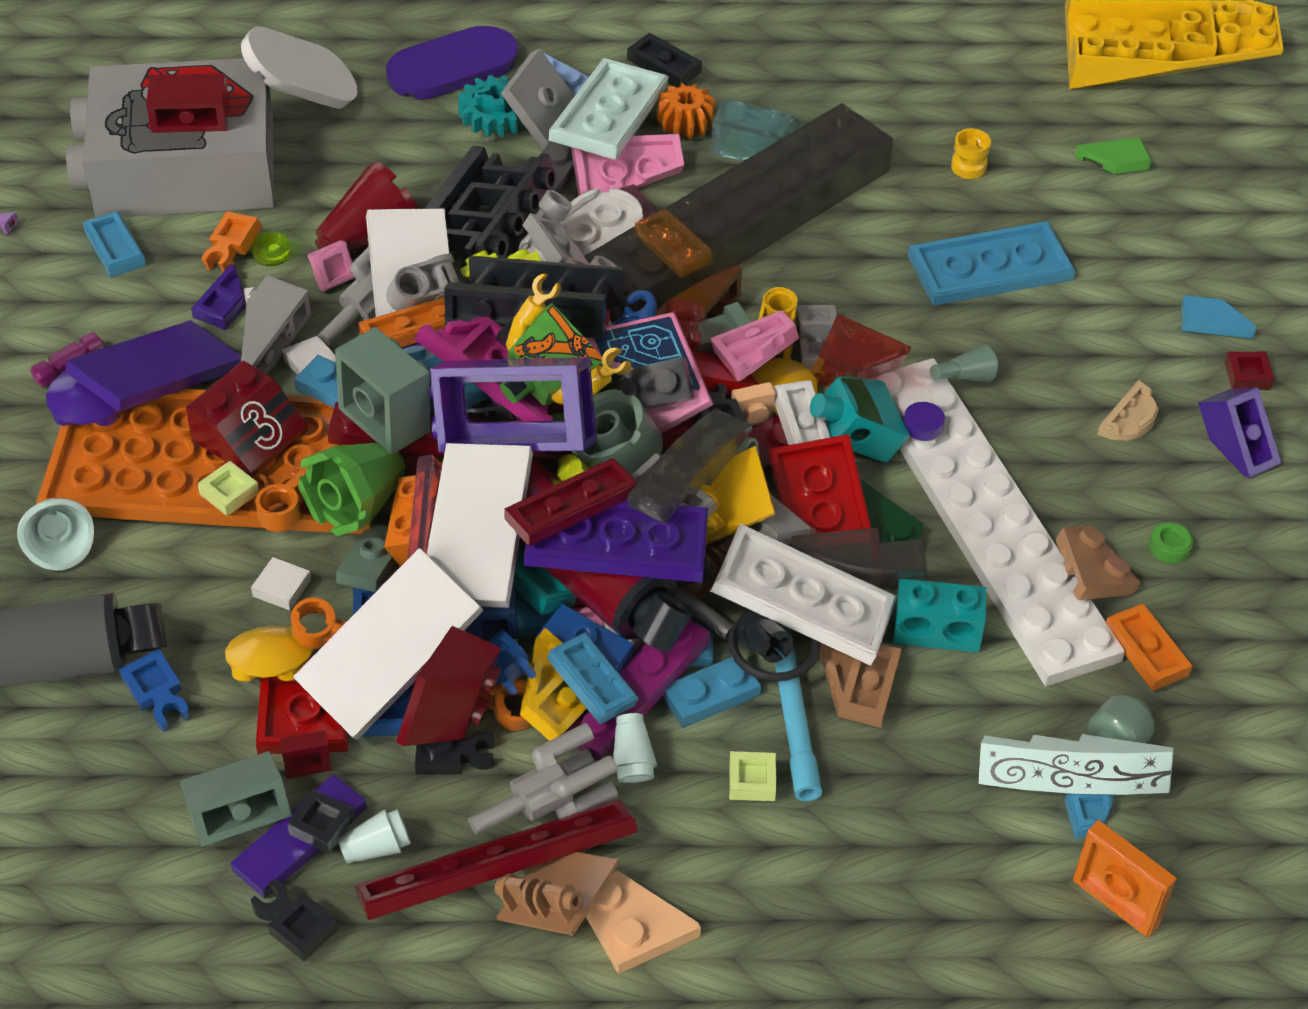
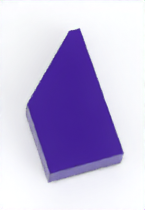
[191,264,246,330]

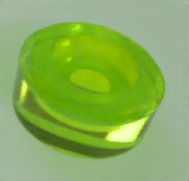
[252,231,291,267]

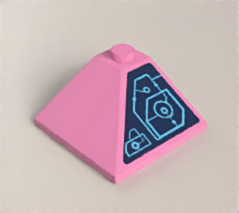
[584,312,714,434]

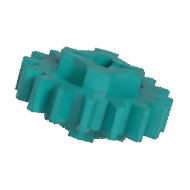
[458,75,526,137]

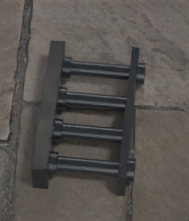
[444,256,624,339]

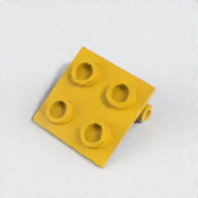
[681,446,776,546]

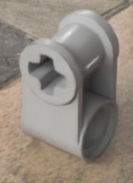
[386,254,460,311]

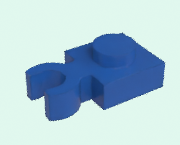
[487,629,536,694]
[119,649,190,732]

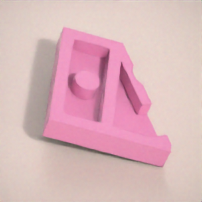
[710,310,799,382]

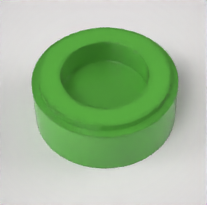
[1149,522,1193,564]

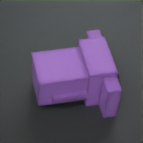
[0,212,19,235]

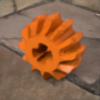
[656,83,716,141]

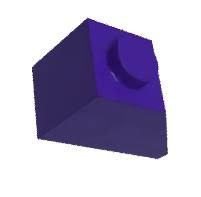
[1198,387,1281,477]

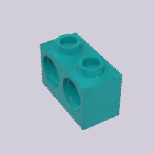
[893,578,986,653]

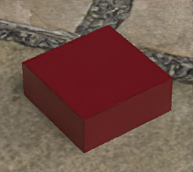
[1224,351,1274,390]
[280,730,332,779]

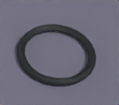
[728,610,821,682]

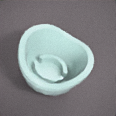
[17,498,94,571]

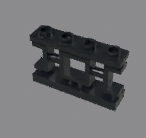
[425,146,557,258]

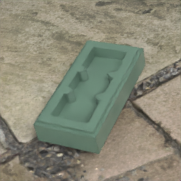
[336,523,396,593]

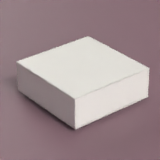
[251,557,311,610]

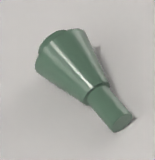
[930,344,999,383]

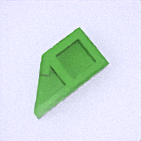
[1075,137,1151,174]

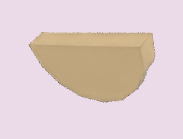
[1097,380,1159,441]

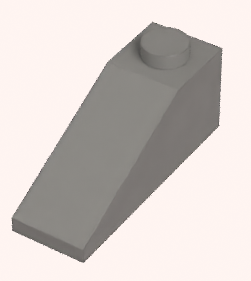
[241,275,311,375]

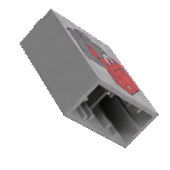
[66,58,274,218]

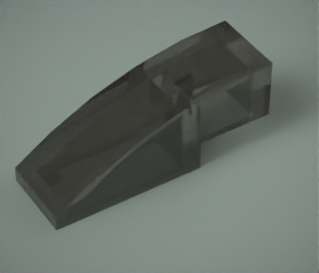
[792,528,927,589]

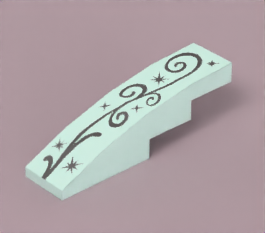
[979,734,1174,795]

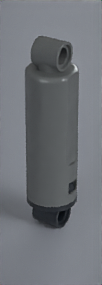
[0,593,167,688]

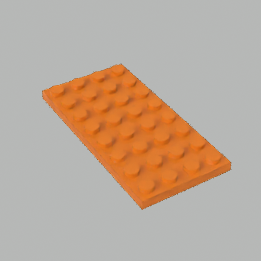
[36,389,374,534]

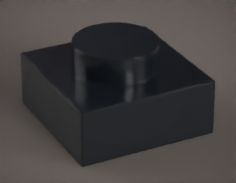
[287,789,354,854]

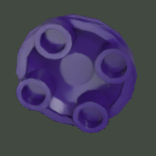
[46,371,119,426]

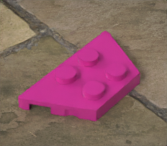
[414,317,552,421]

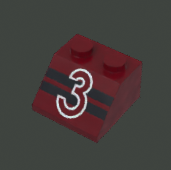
[185,360,308,478]

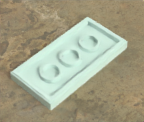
[549,58,668,160]

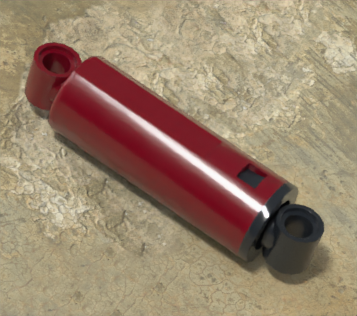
[519,458,693,652]

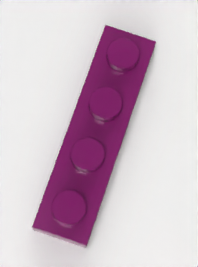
[565,621,711,761]

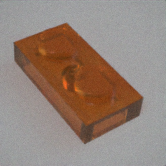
[634,208,712,278]

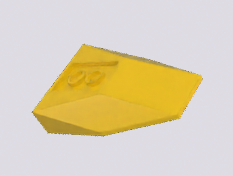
[1065,0,1283,89]

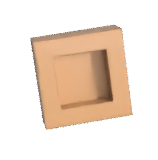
[731,382,776,426]

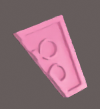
[571,134,684,196]

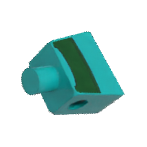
[810,376,910,463]

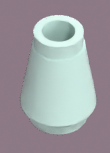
[613,713,657,783]
[338,809,411,864]

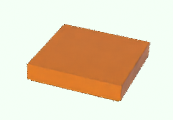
[1073,820,1177,938]

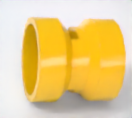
[951,128,991,179]

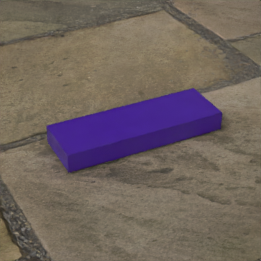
[231,774,367,899]

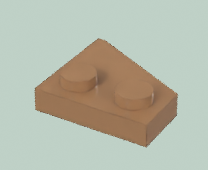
[1055,526,1141,600]
[820,643,902,728]

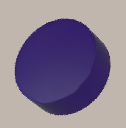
[903,402,945,441]

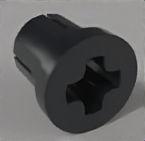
[738,610,793,663]

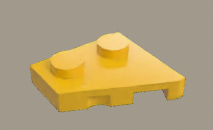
[520,628,587,741]

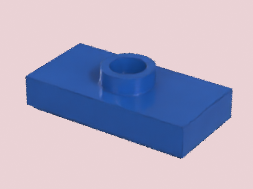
[537,604,635,673]

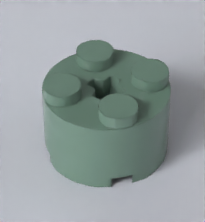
[572,389,663,475]

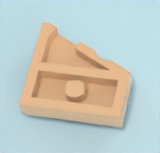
[585,871,701,974]

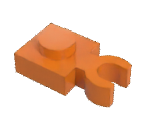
[202,211,263,272]

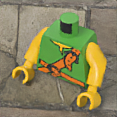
[500,274,631,406]

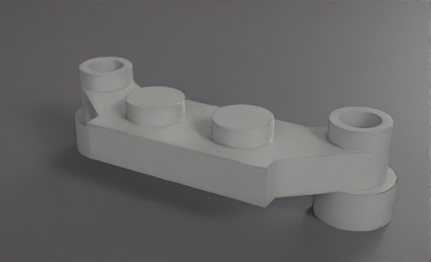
[523,190,617,267]

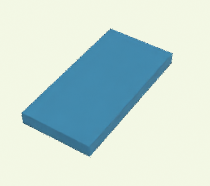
[908,221,1076,306]

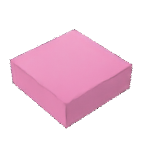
[307,240,355,291]

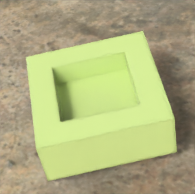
[197,461,259,516]
[729,751,776,801]

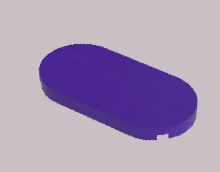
[386,26,518,99]

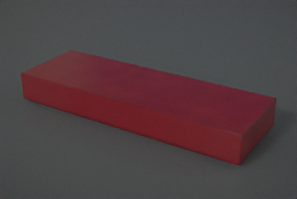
[504,458,639,546]

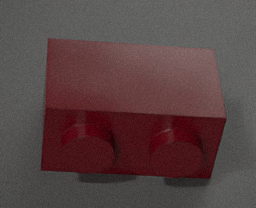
[146,73,230,133]

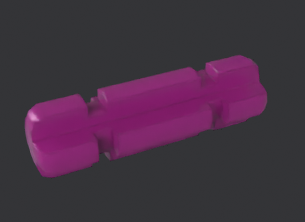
[30,332,104,387]

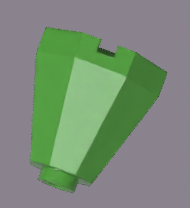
[298,443,405,536]

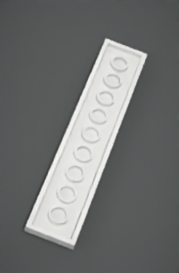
[863,358,1125,687]

